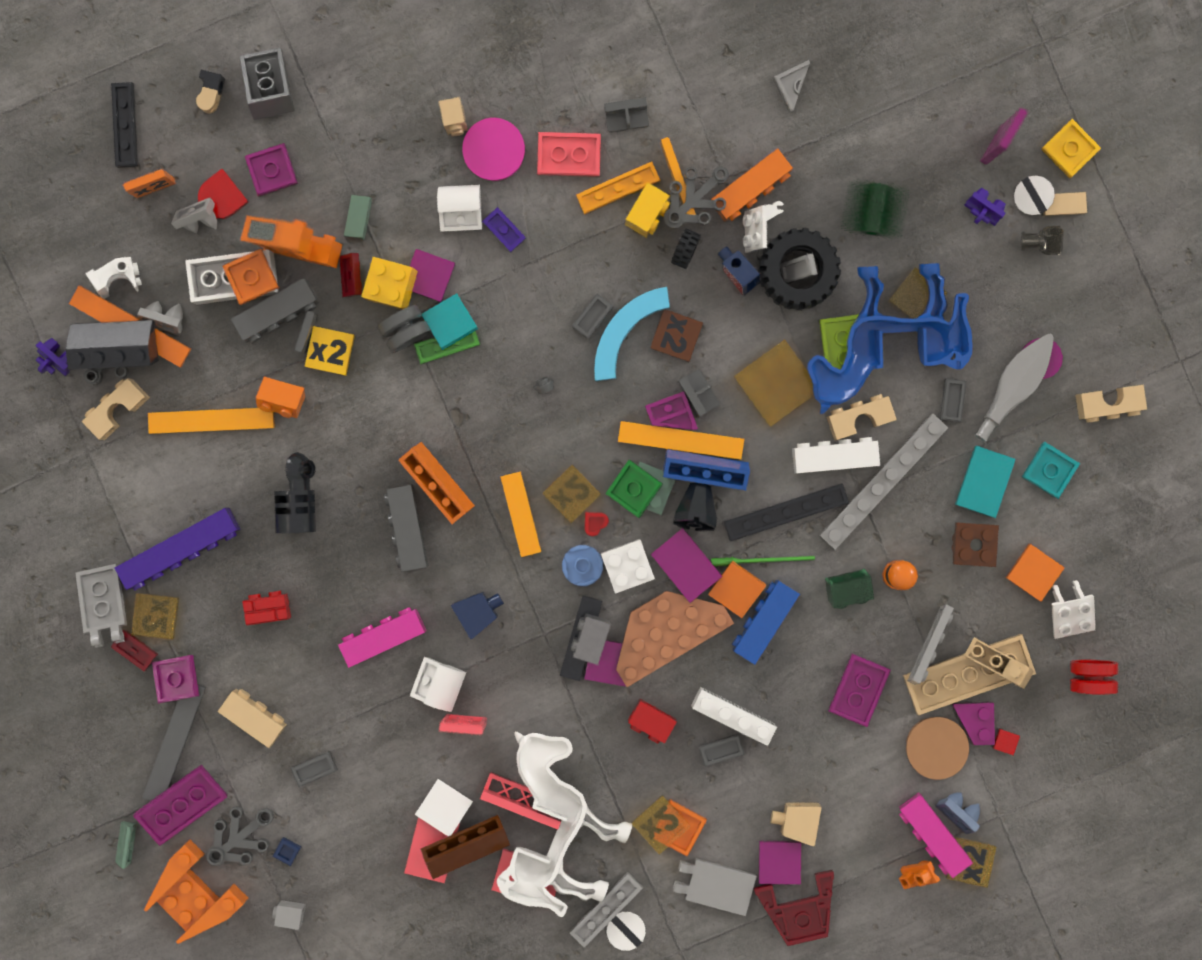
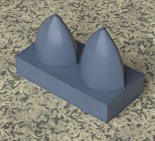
[936,793,980,834]

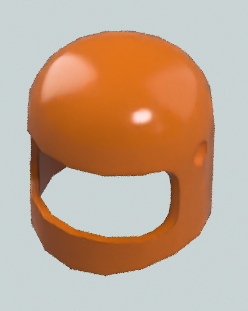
[882,560,918,591]

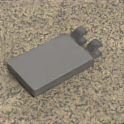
[76,564,127,648]
[673,858,757,916]

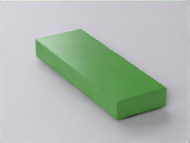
[414,331,480,364]

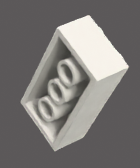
[185,250,279,305]

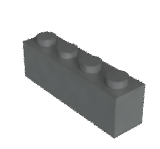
[231,278,319,343]
[384,485,429,572]

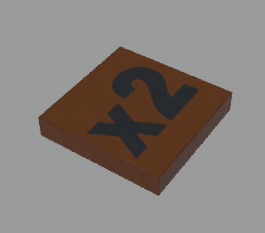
[650,309,703,362]

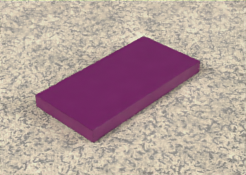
[980,108,1028,165]
[133,765,227,846]

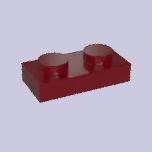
[339,253,362,297]
[111,630,158,671]

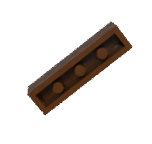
[421,815,510,879]

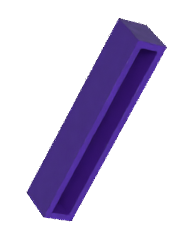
[114,508,241,591]

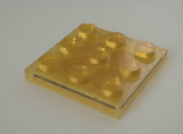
[733,340,814,427]

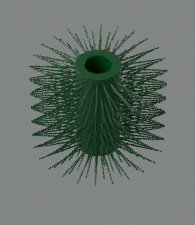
[840,179,911,239]

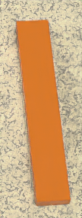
[69,285,191,367]

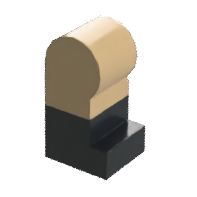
[196,70,225,114]

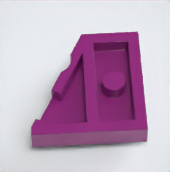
[645,391,698,430]
[952,702,995,745]

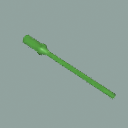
[711,556,815,567]

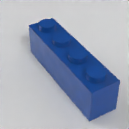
[663,449,750,490]
[732,580,800,665]

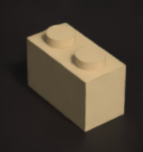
[439,97,468,136]

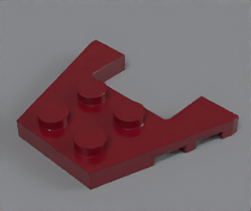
[754,870,834,946]

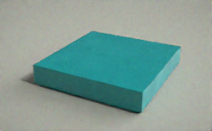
[422,293,478,350]
[1022,442,1080,499]

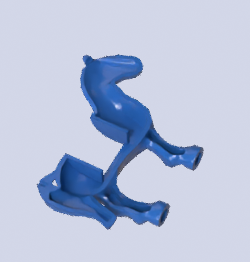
[807,263,973,414]

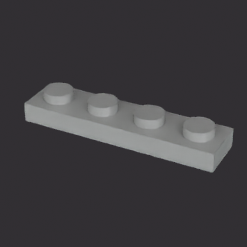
[907,605,954,685]
[569,872,643,948]

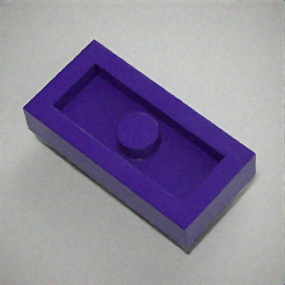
[482,207,526,252]

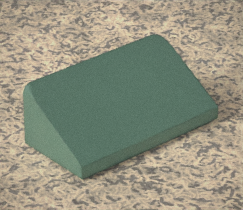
[344,195,372,240]
[115,821,137,869]

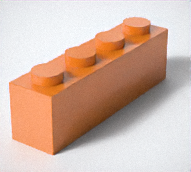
[711,149,793,222]
[398,442,475,524]

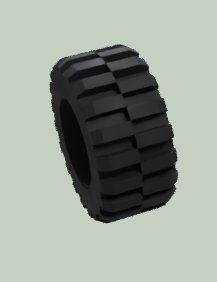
[758,228,841,311]

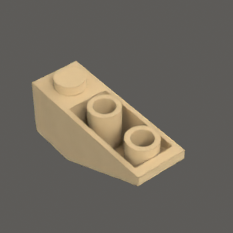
[964,637,1034,689]

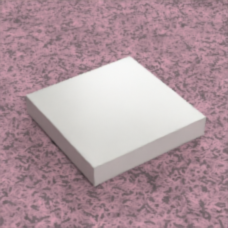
[415,779,473,836]

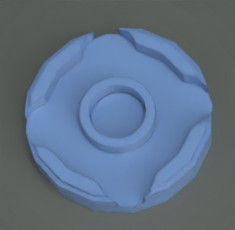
[562,545,603,586]

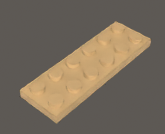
[903,634,1036,715]

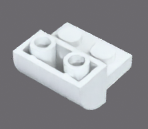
[437,185,483,231]
[410,657,466,712]

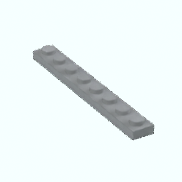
[819,414,948,550]

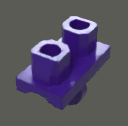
[964,188,1006,226]
[35,338,70,377]

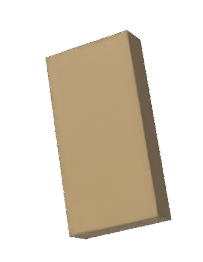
[1044,192,1087,216]

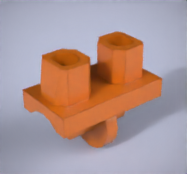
[899,860,940,889]

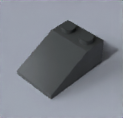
[240,47,295,120]

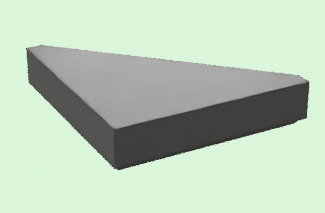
[773,60,810,113]

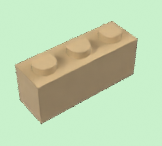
[218,689,287,748]

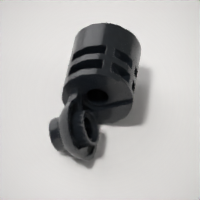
[274,452,316,533]

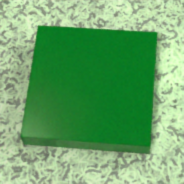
[605,460,663,518]

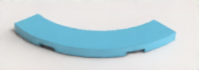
[594,287,670,381]

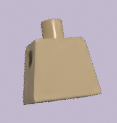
[770,803,822,846]

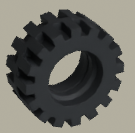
[671,228,701,269]

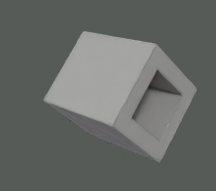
[272,900,306,930]

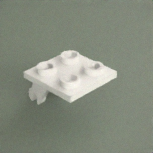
[743,201,784,253]
[1052,580,1095,639]

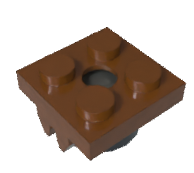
[951,522,999,567]

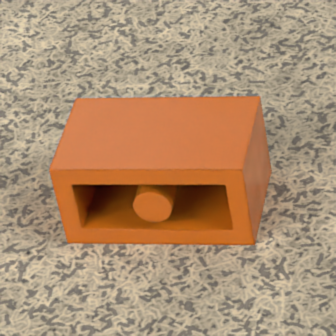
[256,377,305,418]

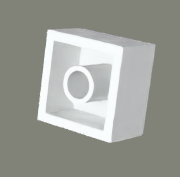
[601,539,655,594]

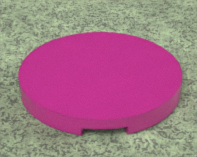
[462,118,525,181]

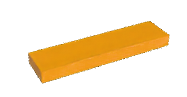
[660,137,696,215]
[576,162,660,215]
[501,471,542,557]

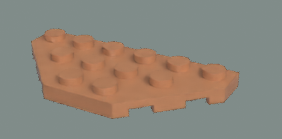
[616,591,734,687]

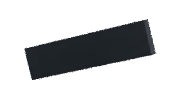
[111,82,138,168]
[559,595,603,681]

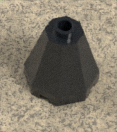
[673,482,717,532]

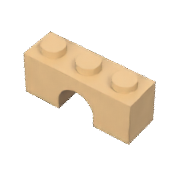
[82,378,150,440]
[1076,385,1147,423]
[827,394,897,440]

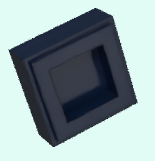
[272,837,302,866]

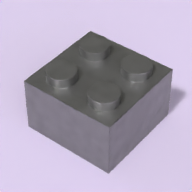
[570,613,611,665]

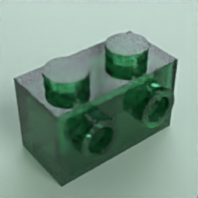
[825,569,874,609]

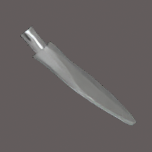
[974,334,1054,443]

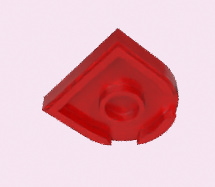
[198,169,249,219]

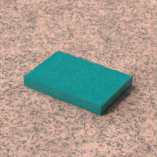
[955,446,1016,518]

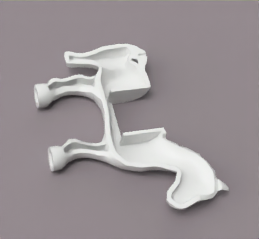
[497,731,632,917]

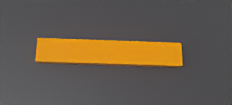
[148,408,275,434]
[618,421,744,460]

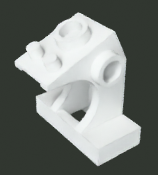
[86,257,142,299]

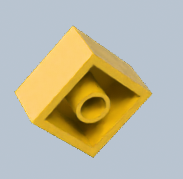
[625,182,670,238]
[361,257,418,310]

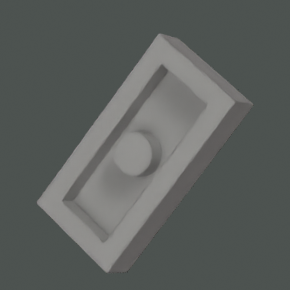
[171,198,217,233]
[137,301,183,336]

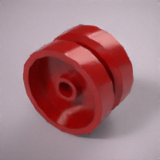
[1070,660,1118,695]

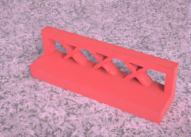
[480,772,561,829]

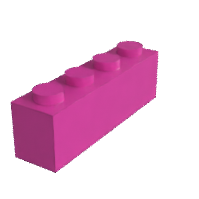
[338,607,427,668]
[899,792,973,878]

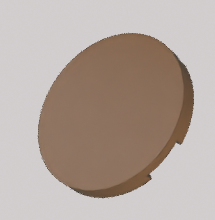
[906,717,969,780]

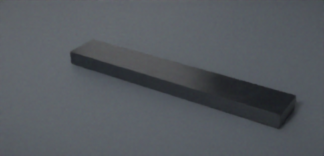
[724,483,849,542]

